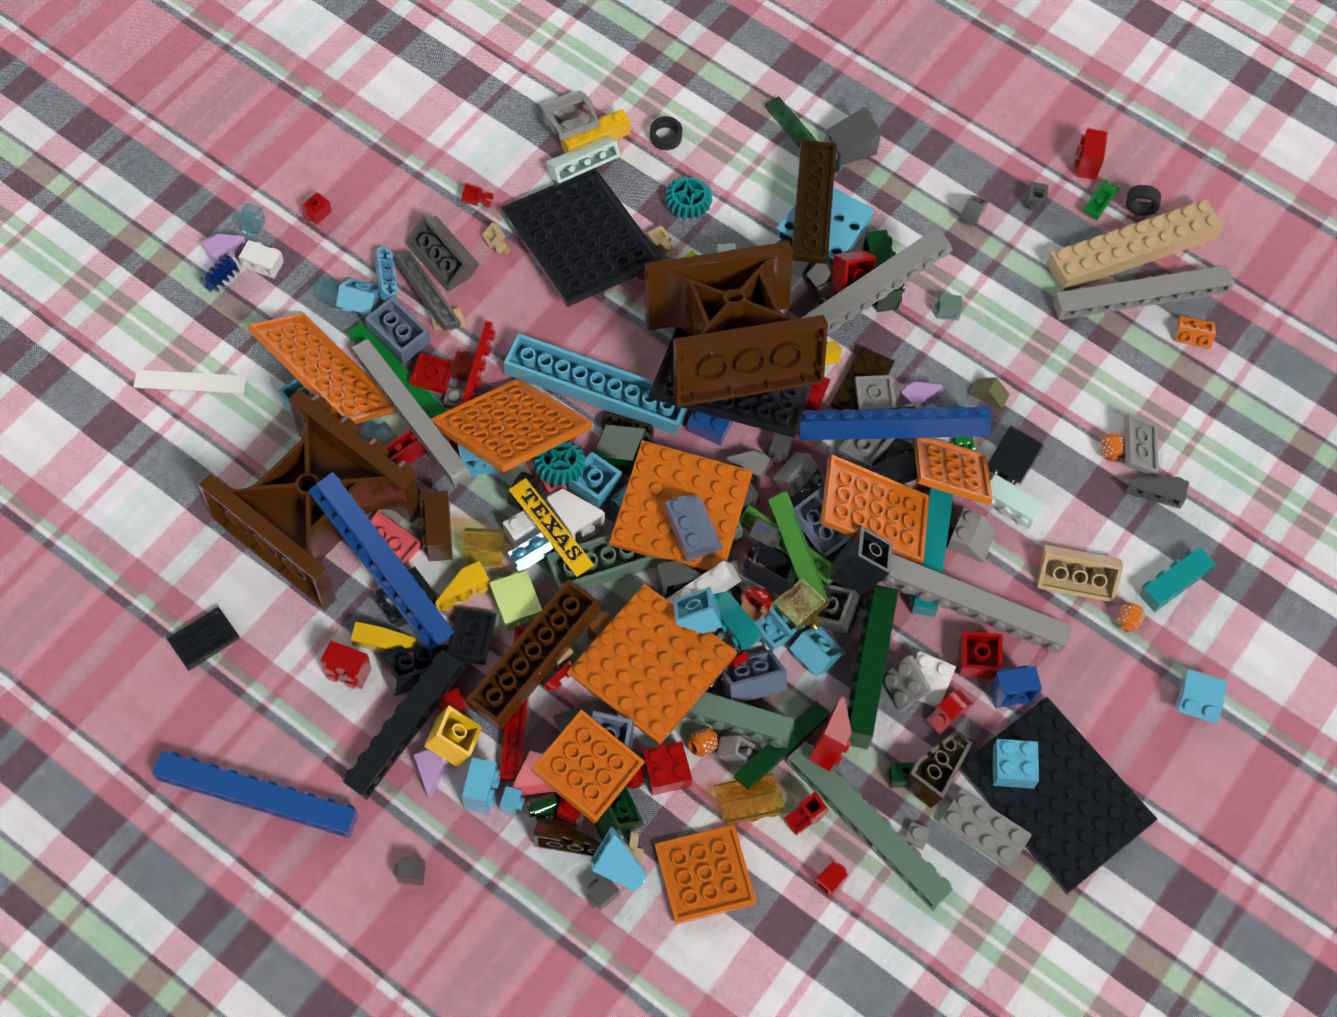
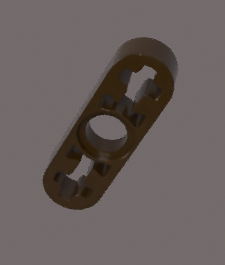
[601,414,654,438]

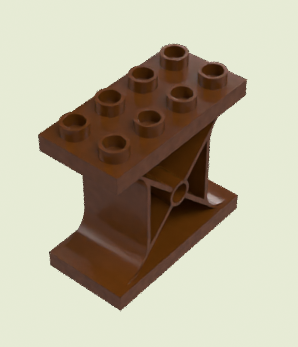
[644,241,828,407]
[199,389,421,611]

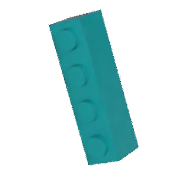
[1139,547,1216,613]
[714,590,761,651]

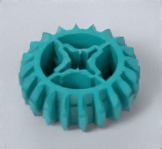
[665,175,713,220]
[534,440,586,487]

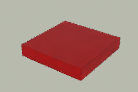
[409,353,456,394]

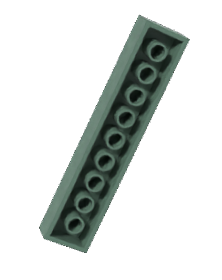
[546,521,743,591]

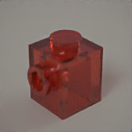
[451,351,475,382]

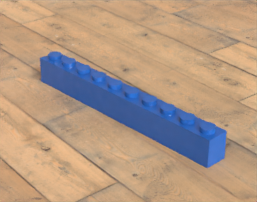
[799,406,991,440]
[308,472,454,651]
[152,751,358,839]

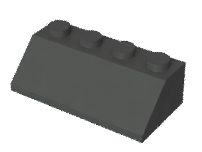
[405,216,480,291]

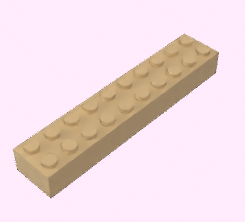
[1046,199,1224,291]

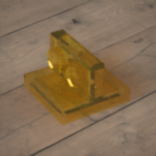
[464,527,505,568]
[773,578,829,630]

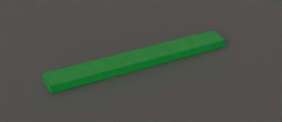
[346,323,447,419]

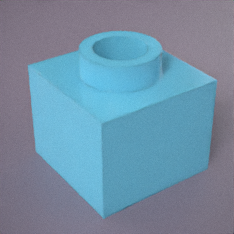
[500,786,525,815]

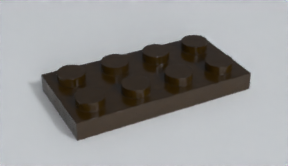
[831,346,895,410]

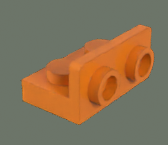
[1175,315,1216,349]

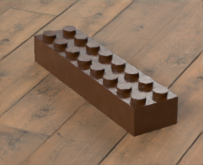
[466,579,601,731]

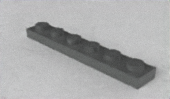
[393,251,461,331]

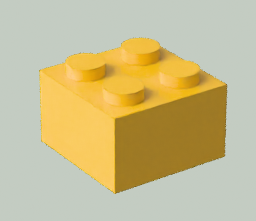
[424,706,482,768]

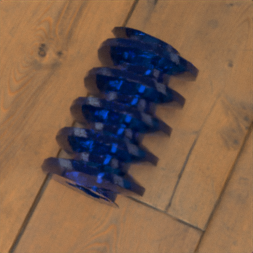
[199,254,240,292]

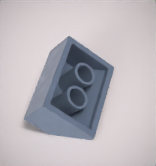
[794,485,852,557]
[664,496,723,562]
[719,650,787,703]

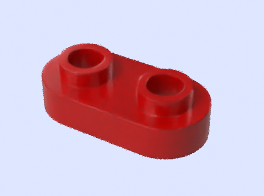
[543,659,574,692]

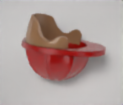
[740,587,772,622]

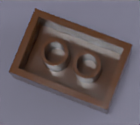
[420,491,453,561]

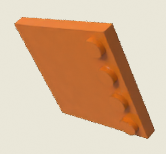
[913,438,993,505]
[530,709,645,824]
[654,825,757,925]

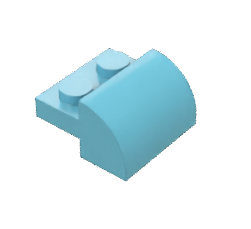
[507,533,553,572]
[753,597,805,652]

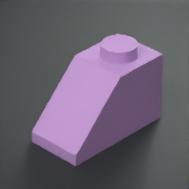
[202,234,246,267]
[898,382,943,407]
[414,749,447,798]

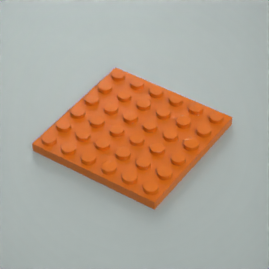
[431,378,592,473]
[609,440,753,572]
[567,584,737,745]

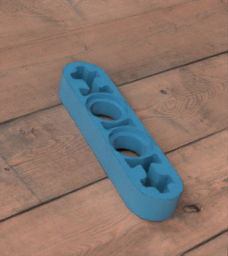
[374,247,398,301]

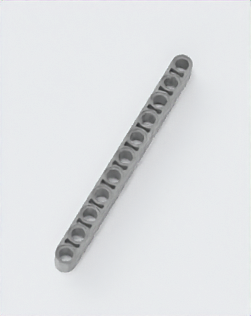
[351,339,471,485]

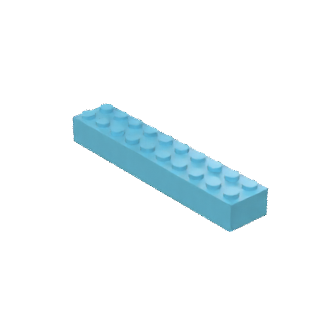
[504,333,689,436]

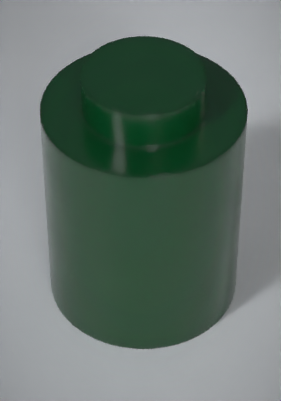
[527,792,559,820]

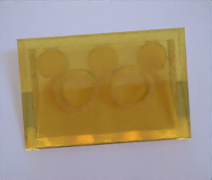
[713,773,785,826]

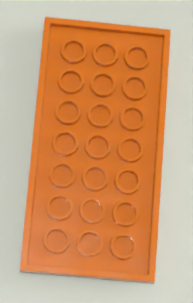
[248,313,397,424]

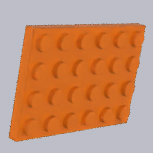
[820,455,929,564]

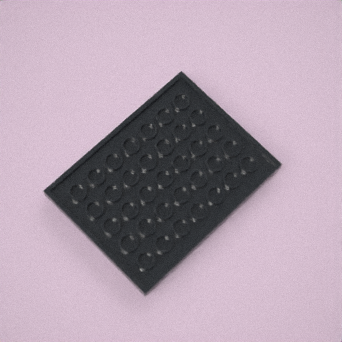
[501,168,664,307]
[648,327,812,438]
[959,696,1158,895]

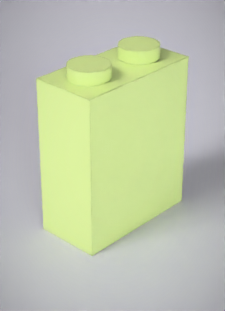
[490,570,542,631]

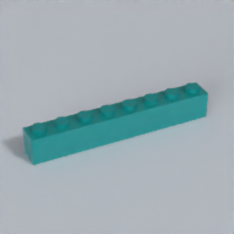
[909,487,953,617]

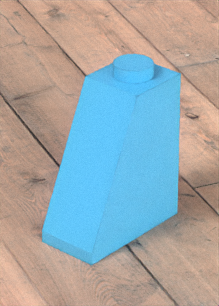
[590,827,646,892]

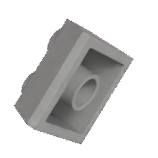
[947,507,997,563]

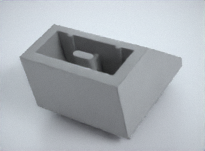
[773,452,826,497]

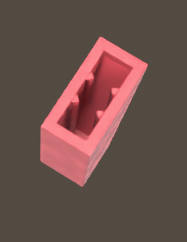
[512,751,555,797]

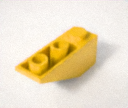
[435,561,490,612]

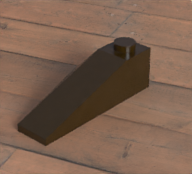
[909,730,973,808]
[533,816,601,857]

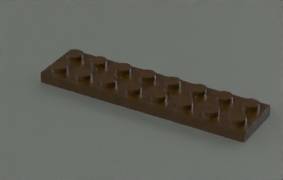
[792,140,837,264]

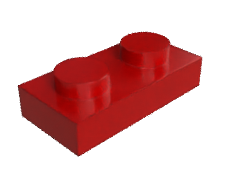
[805,377,831,411]

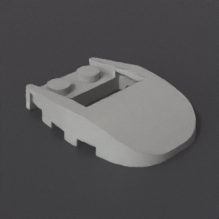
[541,90,600,140]

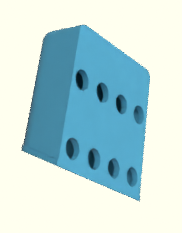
[776,187,874,261]

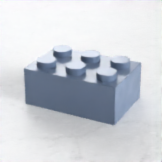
[365,297,431,364]

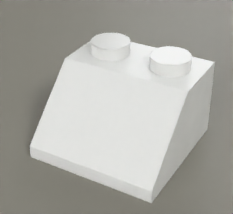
[503,510,552,548]
[915,651,956,708]

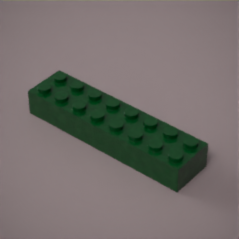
[847,585,899,749]

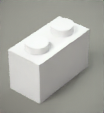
[239,240,284,279]

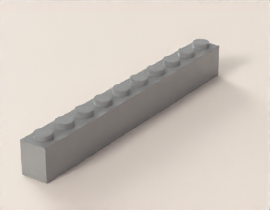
[802,227,953,334]
[1052,265,1234,320]
[881,554,1072,653]

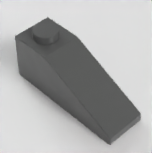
[1125,476,1189,509]

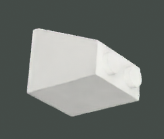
[546,488,605,544]

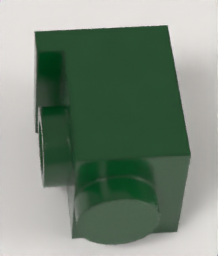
[888,762,914,788]

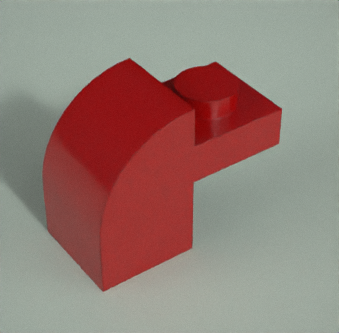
[926,689,974,734]
[784,791,829,836]

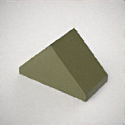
[968,377,1010,410]

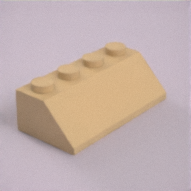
[1037,545,1123,602]

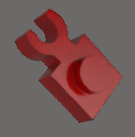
[460,183,494,208]

